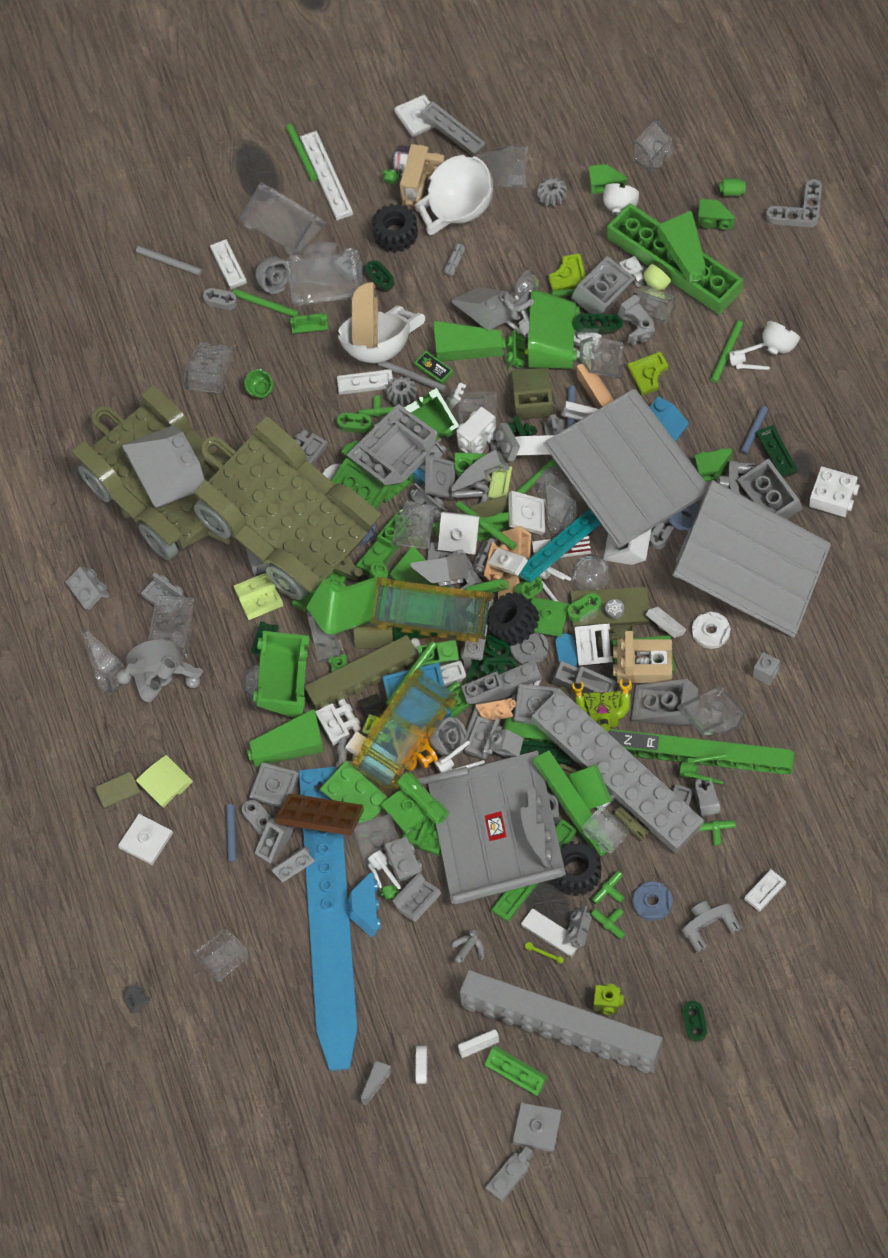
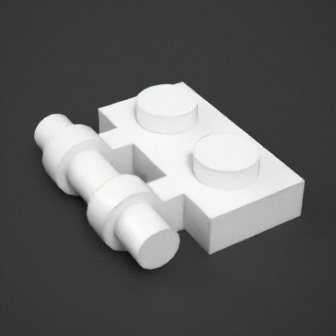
[315,699,362,745]

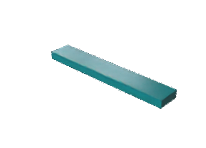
[518,508,601,583]

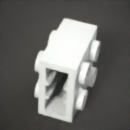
[457,407,496,453]
[809,466,860,517]

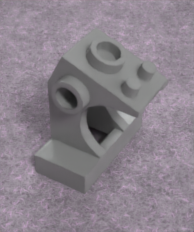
[618,294,655,345]

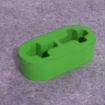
[337,413,372,433]
[515,576,543,599]
[568,593,601,622]

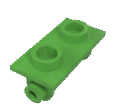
[290,312,328,334]
[505,329,525,370]

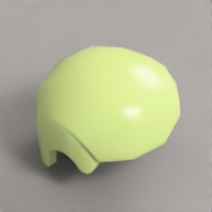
[644,264,671,291]

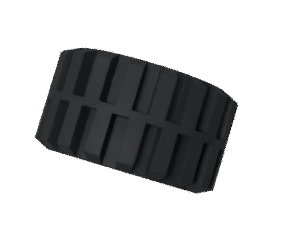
[372,203,418,253]
[486,592,540,645]
[553,841,601,896]

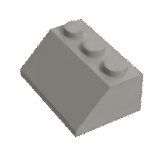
[737,459,802,519]
[410,555,469,586]

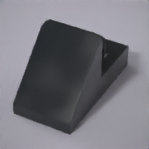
[359,693,387,719]

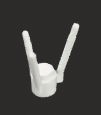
[506,295,530,337]
[729,343,770,370]
[539,567,571,602]
[434,741,485,773]
[368,850,410,893]

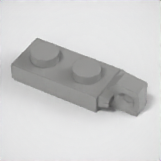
[486,1146,533,1202]

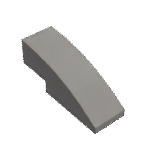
[451,450,506,492]
[551,661,616,694]

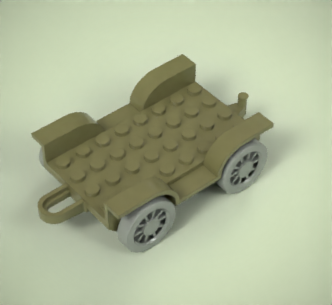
[72,385,232,561]
[194,416,382,600]

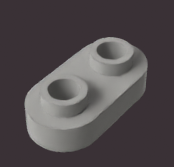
[242,800,272,835]

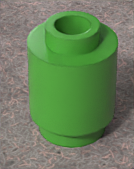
[719,178,745,196]

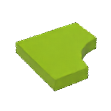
[548,253,586,291]
[627,351,668,396]

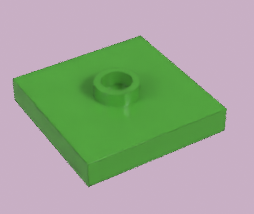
[531,597,570,637]
[381,789,429,835]

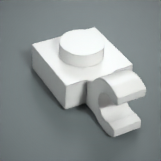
[619,256,644,287]

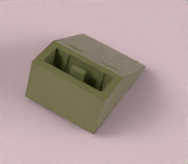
[512,368,553,419]

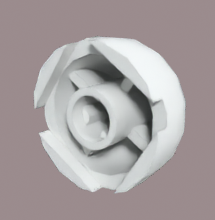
[603,184,639,215]
[762,321,800,355]

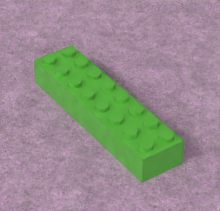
[607,203,743,315]

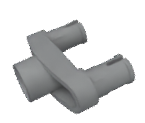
[717,461,755,501]
[682,901,742,953]

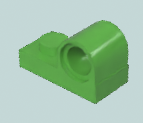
[455,453,486,478]

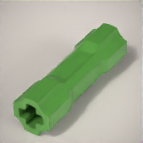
[397,772,449,825]

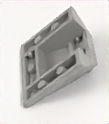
[347,404,437,485]
[122,425,205,509]

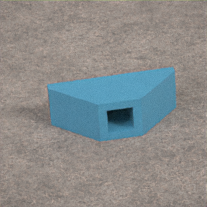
[348,873,380,937]

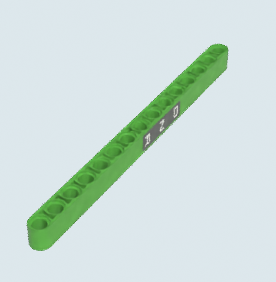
[503,718,795,774]

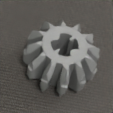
[537,176,567,207]
[386,375,417,407]

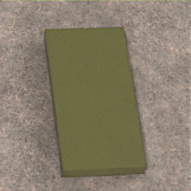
[571,587,650,628]

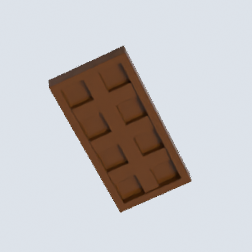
[276,793,364,836]

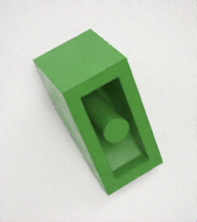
[589,164,627,194]

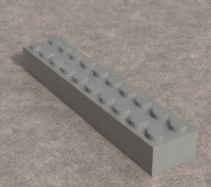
[532,688,704,854]
[460,970,663,1073]

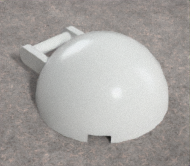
[414,155,493,235]
[338,306,425,363]

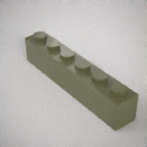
[304,635,418,711]

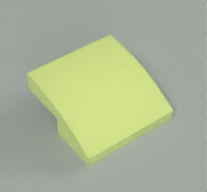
[233,573,284,620]
[136,755,193,808]

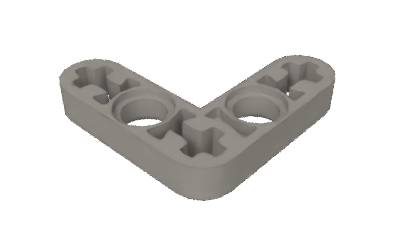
[766,179,822,227]

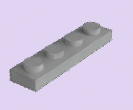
[420,101,486,157]

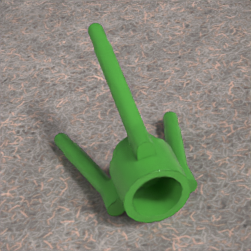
[680,753,727,785]

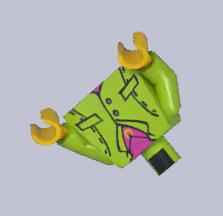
[571,679,632,732]

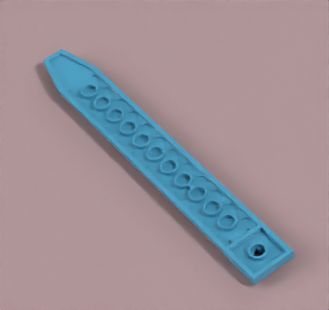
[299,767,357,1071]

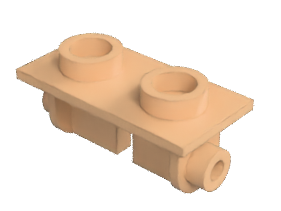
[484,542,509,581]
[476,698,516,721]

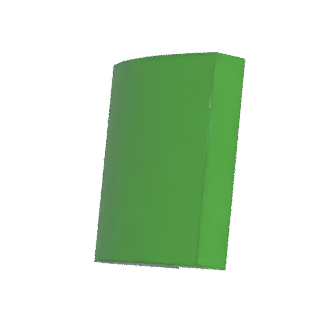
[566,764,612,810]
[402,818,442,856]

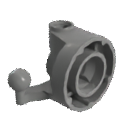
[116,639,203,702]

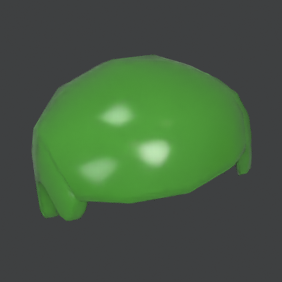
[244,369,274,399]

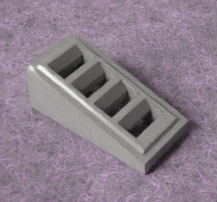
[361,1061,392,1106]

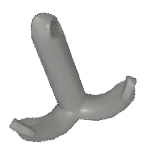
[504,290,534,320]
[451,482,489,503]
[452,929,484,963]

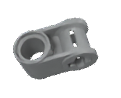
[694,779,721,817]

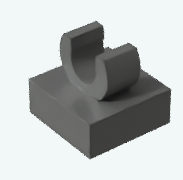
[123,984,151,1014]

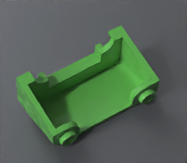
[528,290,579,368]
[369,388,459,441]
[306,561,388,635]
[253,631,310,718]

